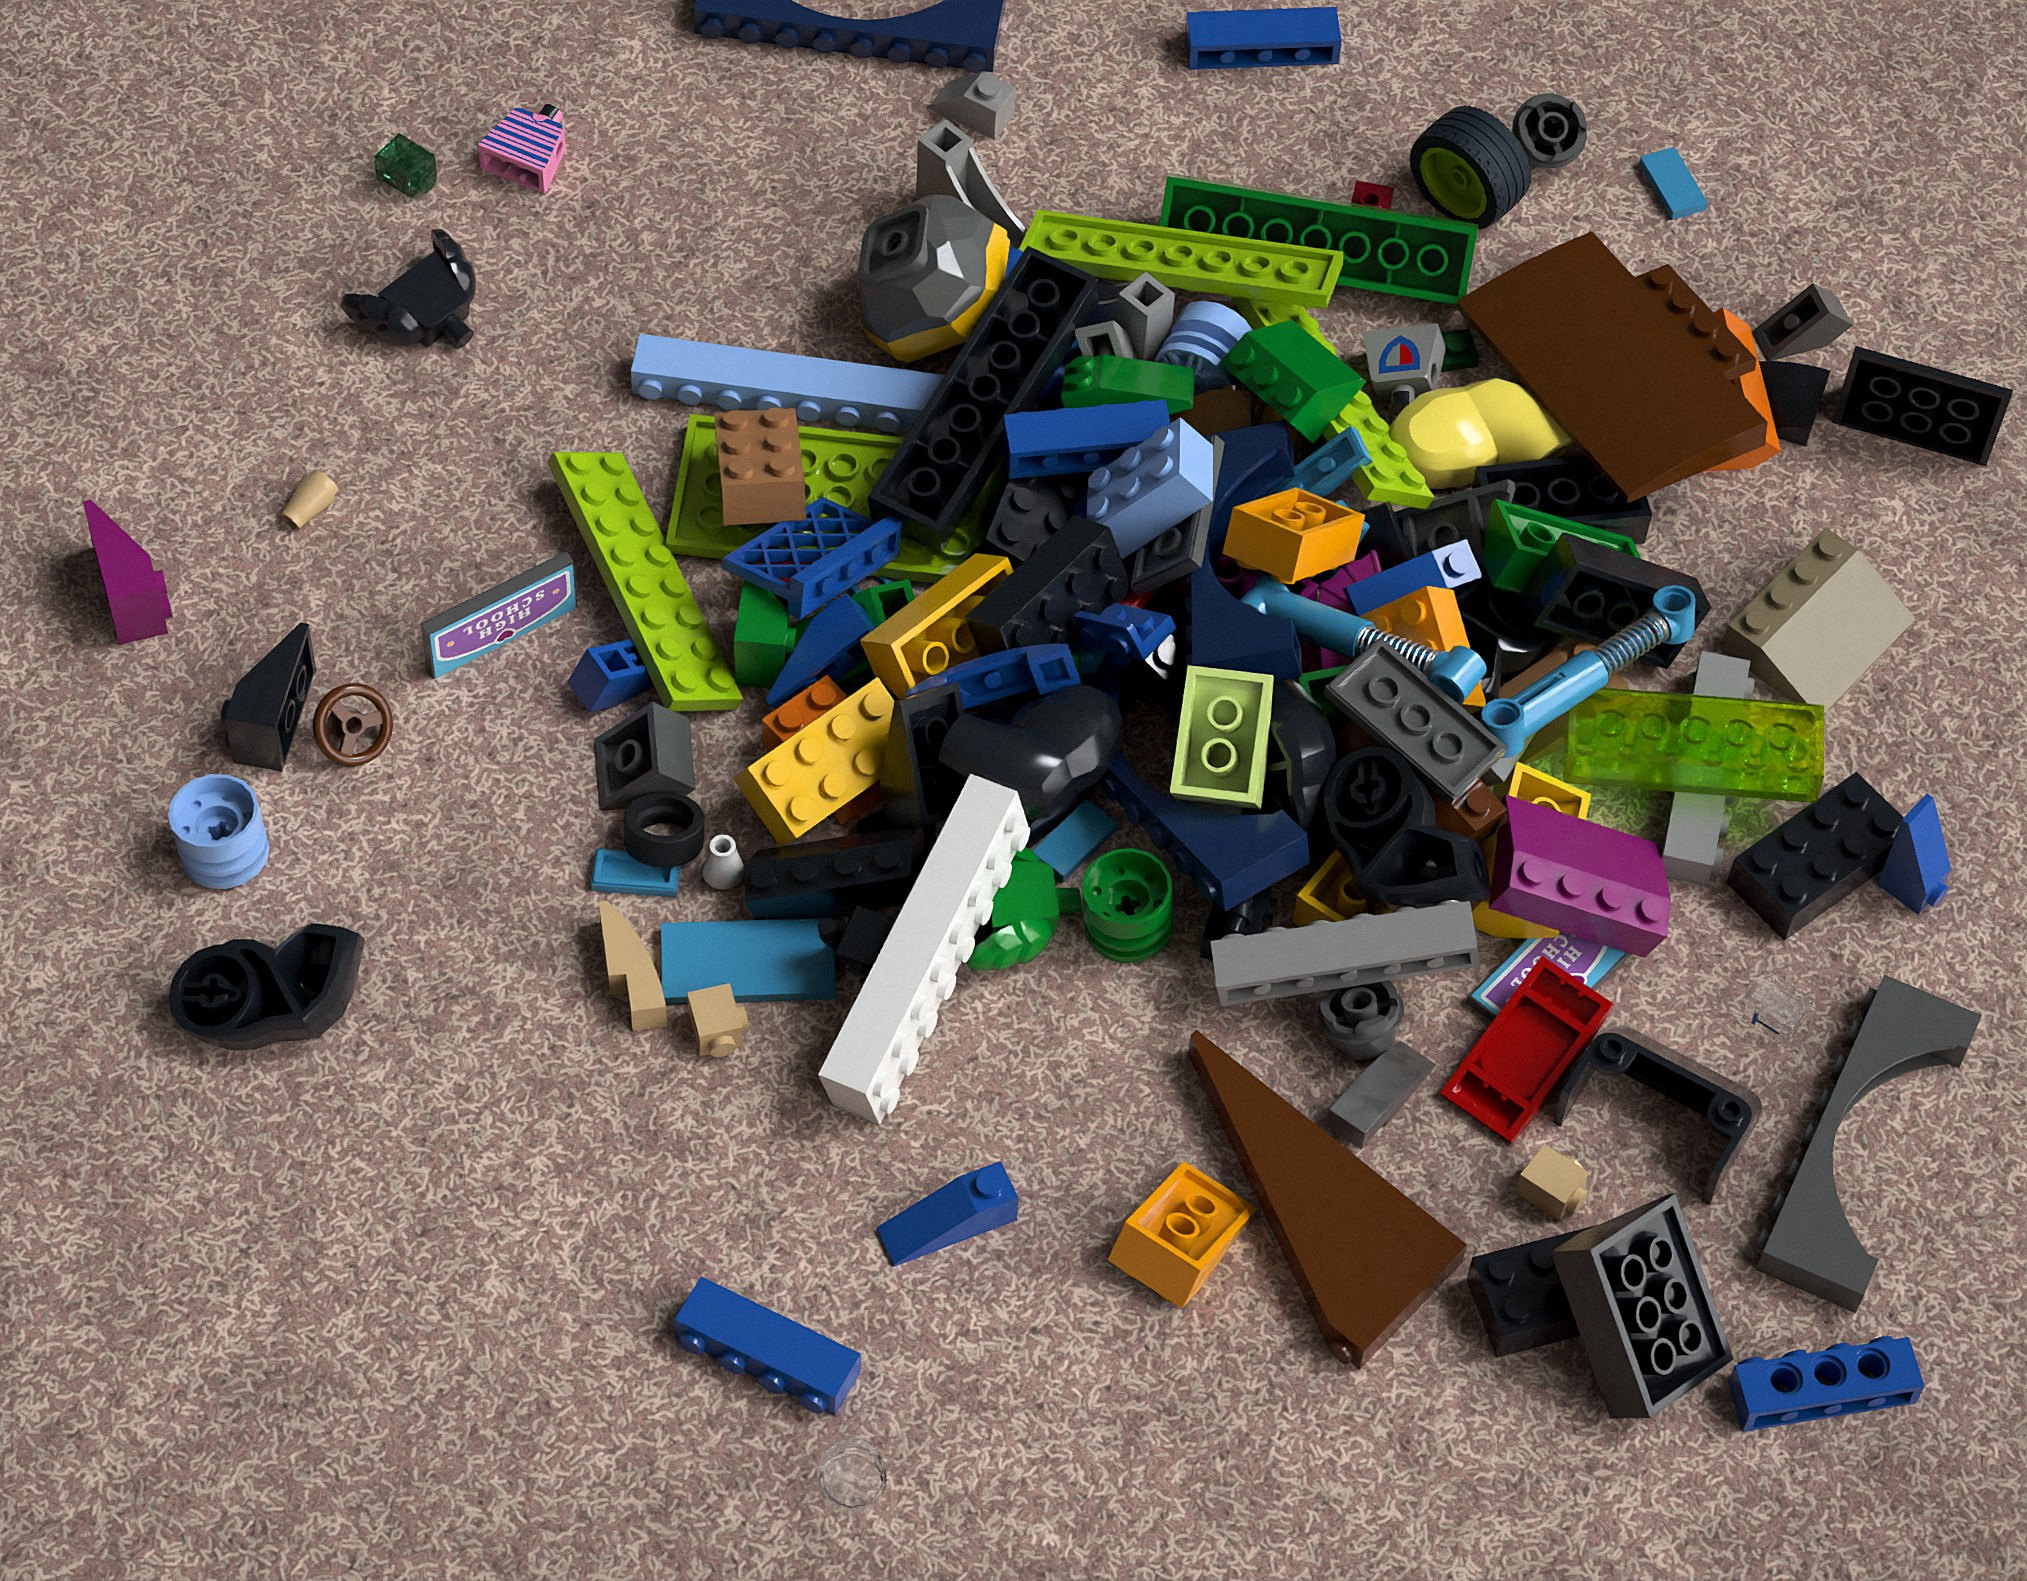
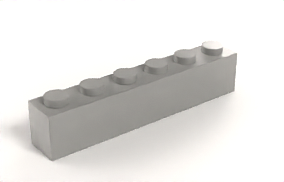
[1662,651,1755,886]
[1210,900,1480,1006]

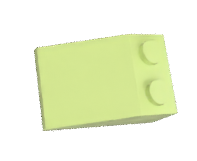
[1170,665,1274,810]

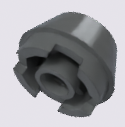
[1512,93,1587,168]
[1317,981,1404,1059]

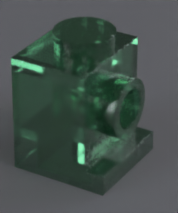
[374,133,437,198]

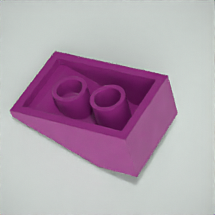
[83,500,173,645]

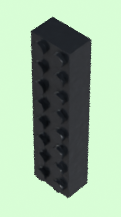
[868,246,1099,554]

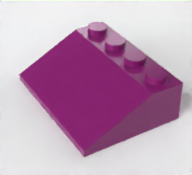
[1488,794,1671,958]

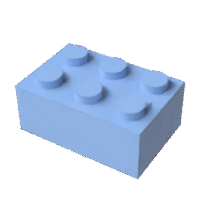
[1087,418,1213,559]

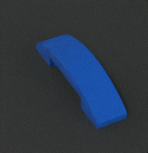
[906,644,1081,709]

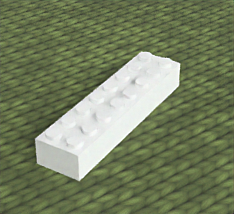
[818,774,1030,1125]

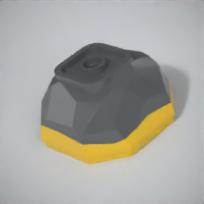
[858,195,1010,364]

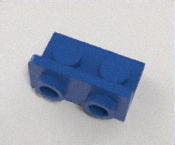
[1073,603,1176,660]

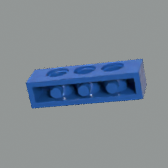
[1728,1336,1925,1432]

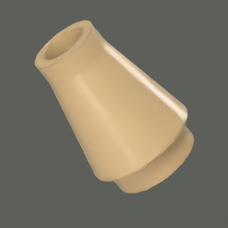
[280,469,339,530]

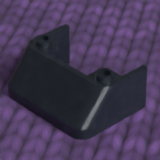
[1553,1026,1762,1205]

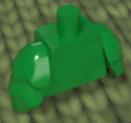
[965,846,1081,971]

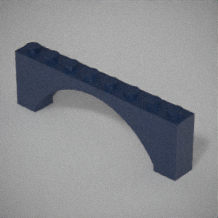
[694,0,1006,73]
[1185,420,1302,682]
[1031,652,1310,911]

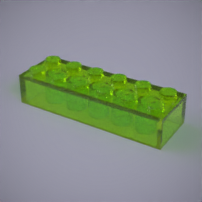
[1563,687,1824,803]

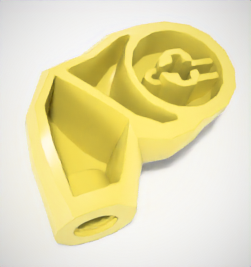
[1389,378,1574,489]

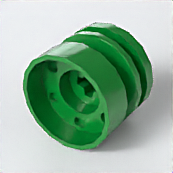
[1082,848,1173,963]

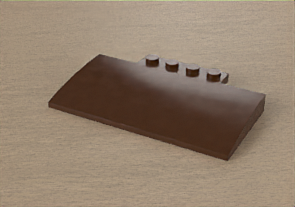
[1456,231,1768,503]

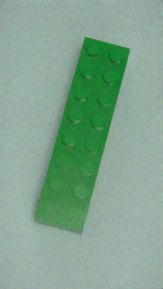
[1159,173,1478,304]

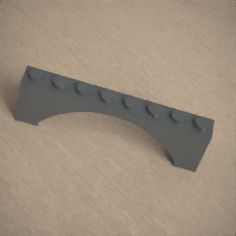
[1753,975,1982,1313]

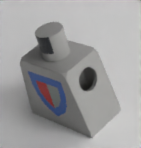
[1363,323,1445,416]

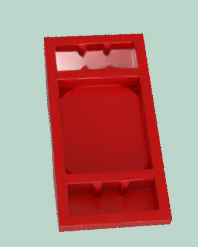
[1440,956,1614,1144]

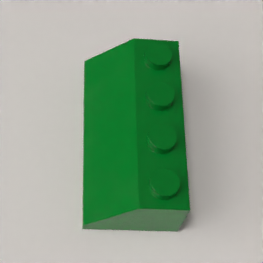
[1482,499,1642,593]

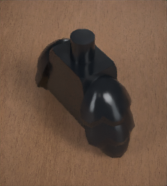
[340,229,476,349]

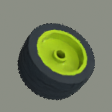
[1409,106,1531,230]

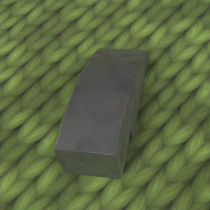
[1326,1040,1436,1150]

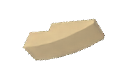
[598,901,667,1031]

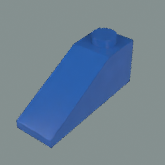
[1343,539,1482,617]
[766,593,876,710]
[567,639,654,713]
[1877,793,1951,914]
[877,1161,1019,1267]

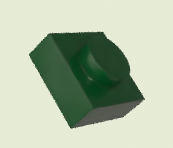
[1441,329,1479,372]

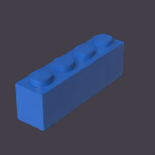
[1184,7,1342,70]
[1002,400,1171,479]
[674,1276,861,1416]

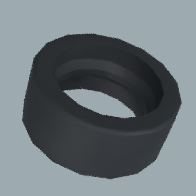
[624,792,704,868]

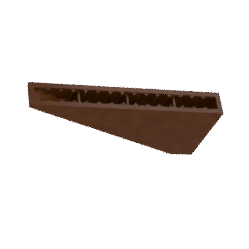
[1188,1030,1467,1370]

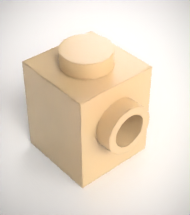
[687,983,749,1057]
[1515,1143,1589,1222]

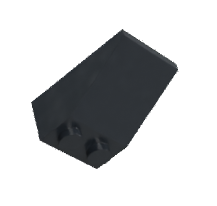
[221,623,316,772]
[879,682,964,827]

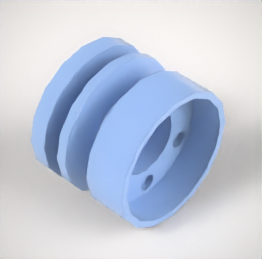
[1155,300,1252,397]
[168,774,270,889]

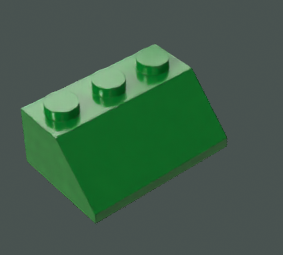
[1220,319,1366,443]

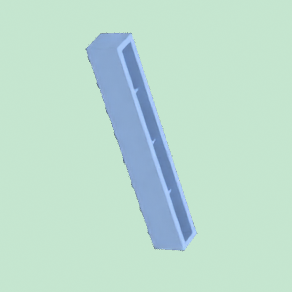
[631,334,945,432]

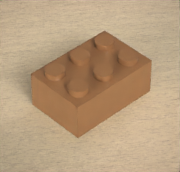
[714,407,806,526]

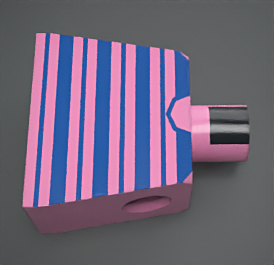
[478,104,566,194]

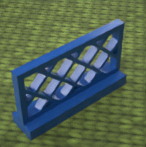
[722,497,903,619]

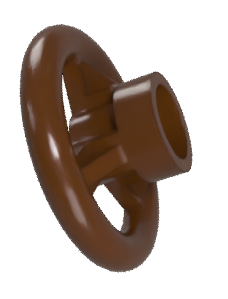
[313,683,393,767]

